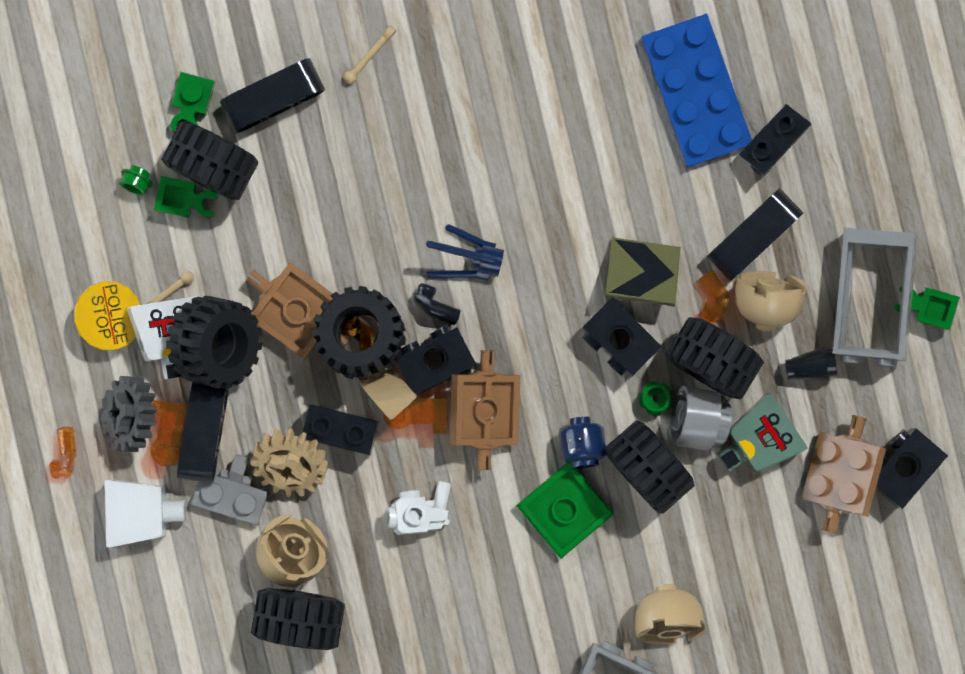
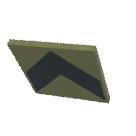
[605,237,681,307]

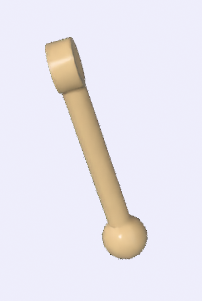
[343,26,396,84]
[147,271,194,304]

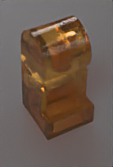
[383,398,448,434]
[150,400,188,466]

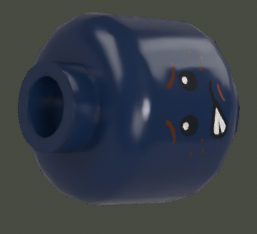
[559,416,606,469]

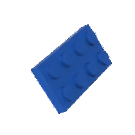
[641,13,752,168]

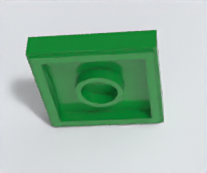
[516,463,614,559]

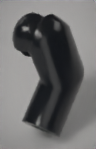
[413,283,460,325]

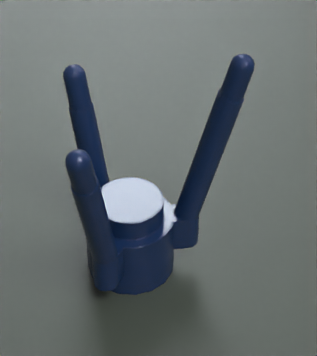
[426,224,504,281]

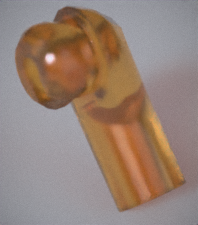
[699,270,730,323]
[341,316,376,351]
[49,427,77,479]

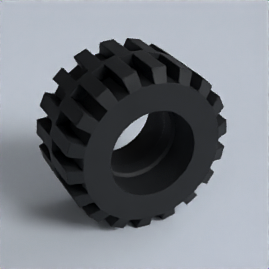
[161,122,259,200]
[313,286,406,380]
[166,295,262,389]
[666,317,764,399]
[604,420,695,514]
[251,588,345,650]

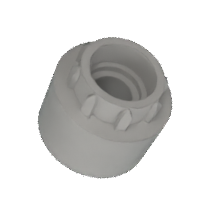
[670,386,732,451]

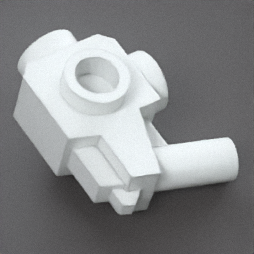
[385,481,451,535]

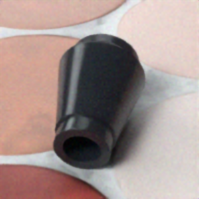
[785,347,838,381]

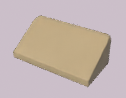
[356,368,417,420]

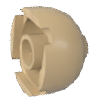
[735,271,806,331]
[255,515,328,587]
[635,584,706,644]

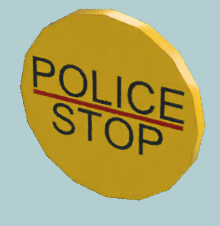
[74,281,141,350]

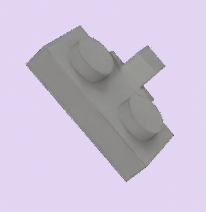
[191,454,269,525]

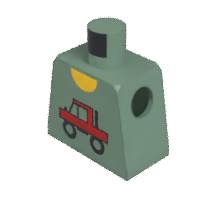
[718,393,808,472]

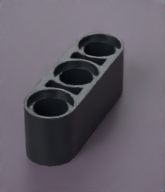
[220,58,326,133]
[706,188,803,282]
[177,382,229,483]

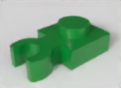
[170,72,215,132]
[154,176,219,218]
[894,286,960,331]

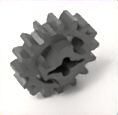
[101,376,157,452]

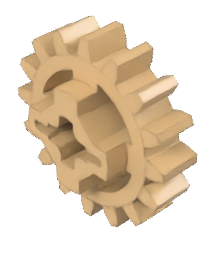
[250,429,328,497]

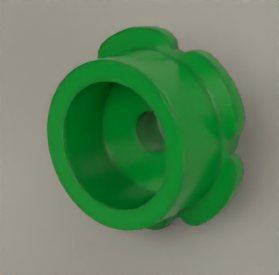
[119,165,153,196]
[639,381,673,416]

